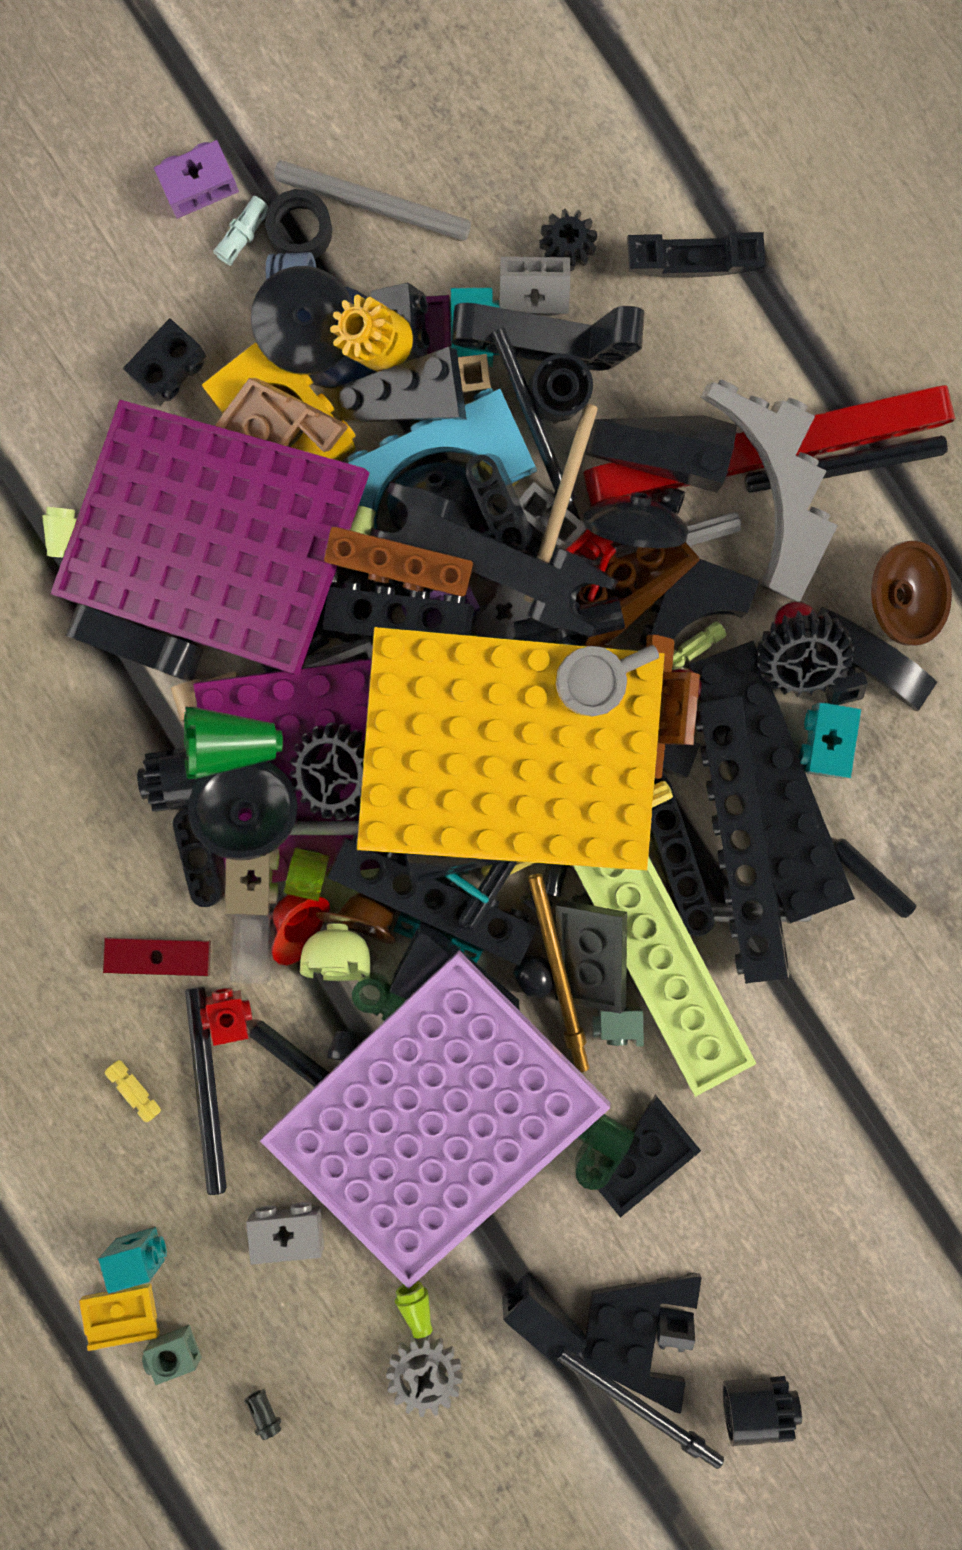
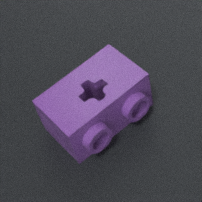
[154,140,239,219]

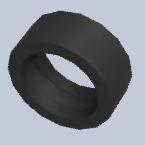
[265,189,333,259]

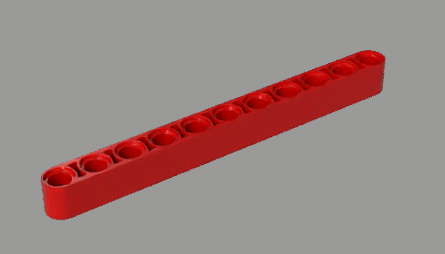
[583,385,956,507]

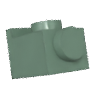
[592,1007,644,1047]

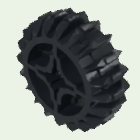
[757,609,854,697]
[288,722,365,820]

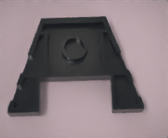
[582,1273,702,1414]

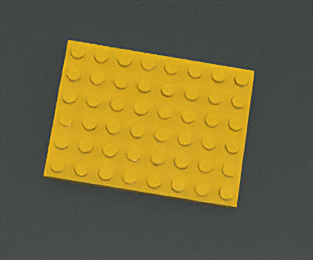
[357,627,665,871]

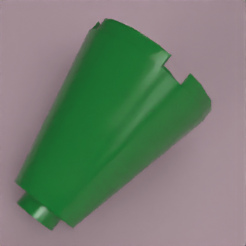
[184,707,283,779]

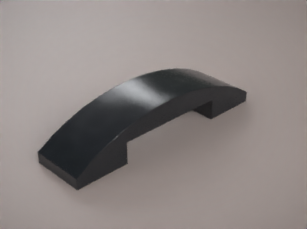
[627,232,766,278]
[817,607,937,711]

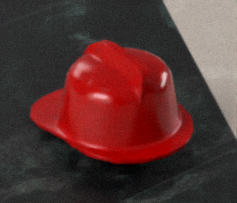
[271,886,330,966]

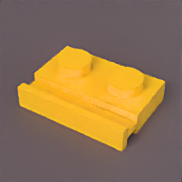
[79,1283,160,1351]

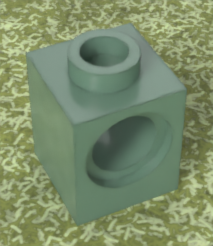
[142,1325,202,1386]

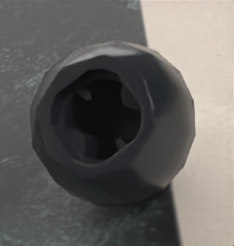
[513,955,554,1000]

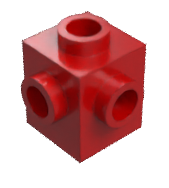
[200,988,253,1046]

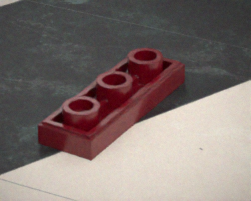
[103,937,211,976]

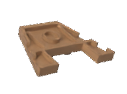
[215,377,348,452]

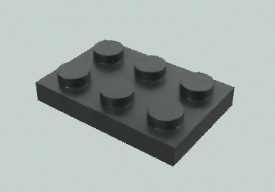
[555,900,627,1014]

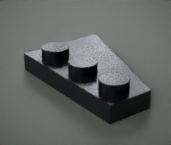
[597,1094,701,1218]

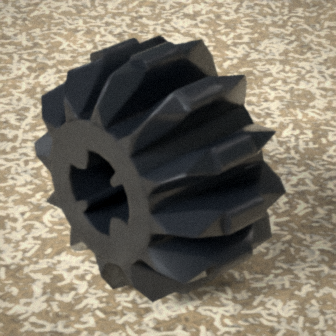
[539,208,598,272]

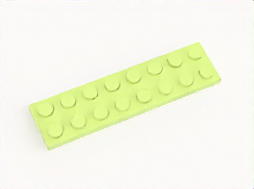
[573,856,757,1097]

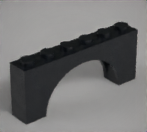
[639,559,759,778]

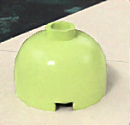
[300,924,371,981]

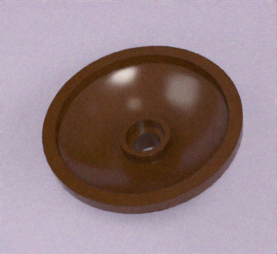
[871,540,952,646]

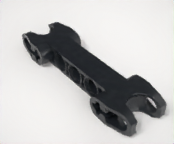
[370,482,619,636]

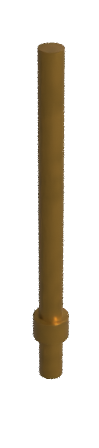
[528,873,590,1072]

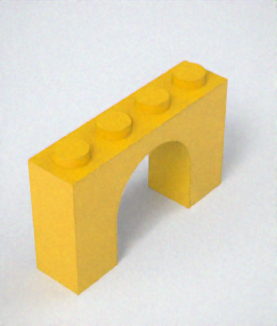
[202,342,356,462]

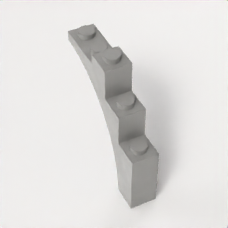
[700,380,838,602]

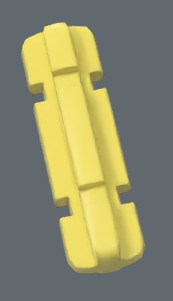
[105,1060,161,1123]

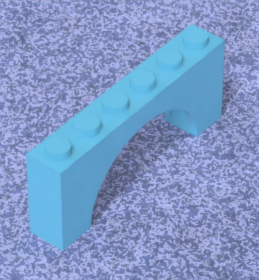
[348,388,537,529]

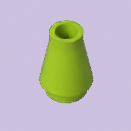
[395,1281,433,1339]

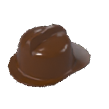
[316,893,396,944]

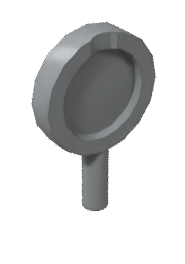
[556,645,659,717]

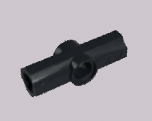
[513,596,625,646]

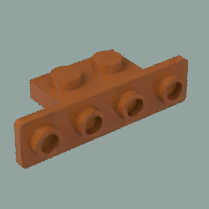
[324,526,473,597]
[646,634,700,779]

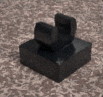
[825,665,868,705]
[657,1307,695,1353]

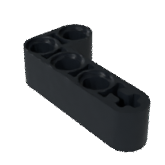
[65,603,204,682]

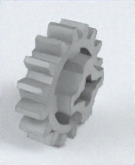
[386,1335,463,1417]

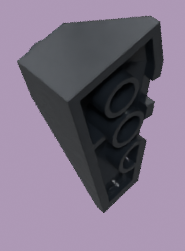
[584,415,737,493]

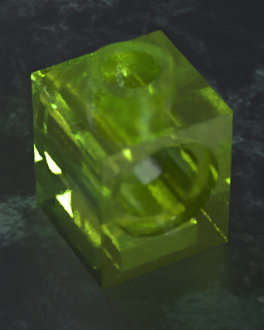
[283,848,329,901]

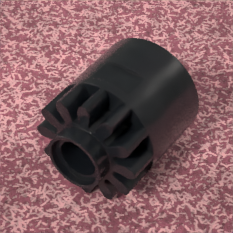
[528,353,593,424]
[137,748,199,812]
[722,1376,802,1447]

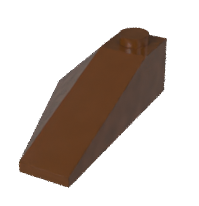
[576,542,700,647]

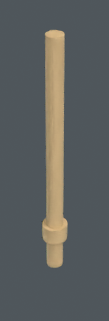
[524,404,598,603]

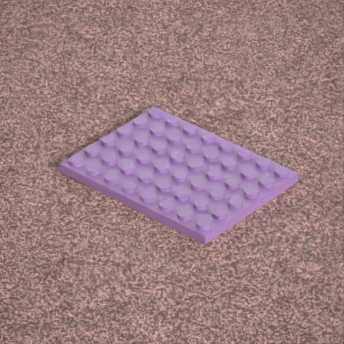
[260,950,611,1289]

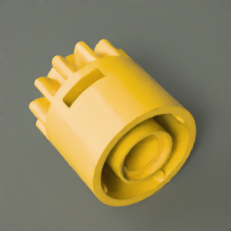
[330,295,413,372]

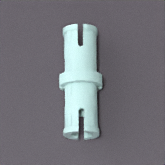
[213,196,269,266]

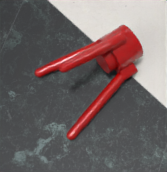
[565,529,616,602]

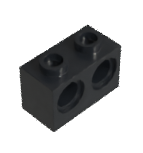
[123,318,207,406]

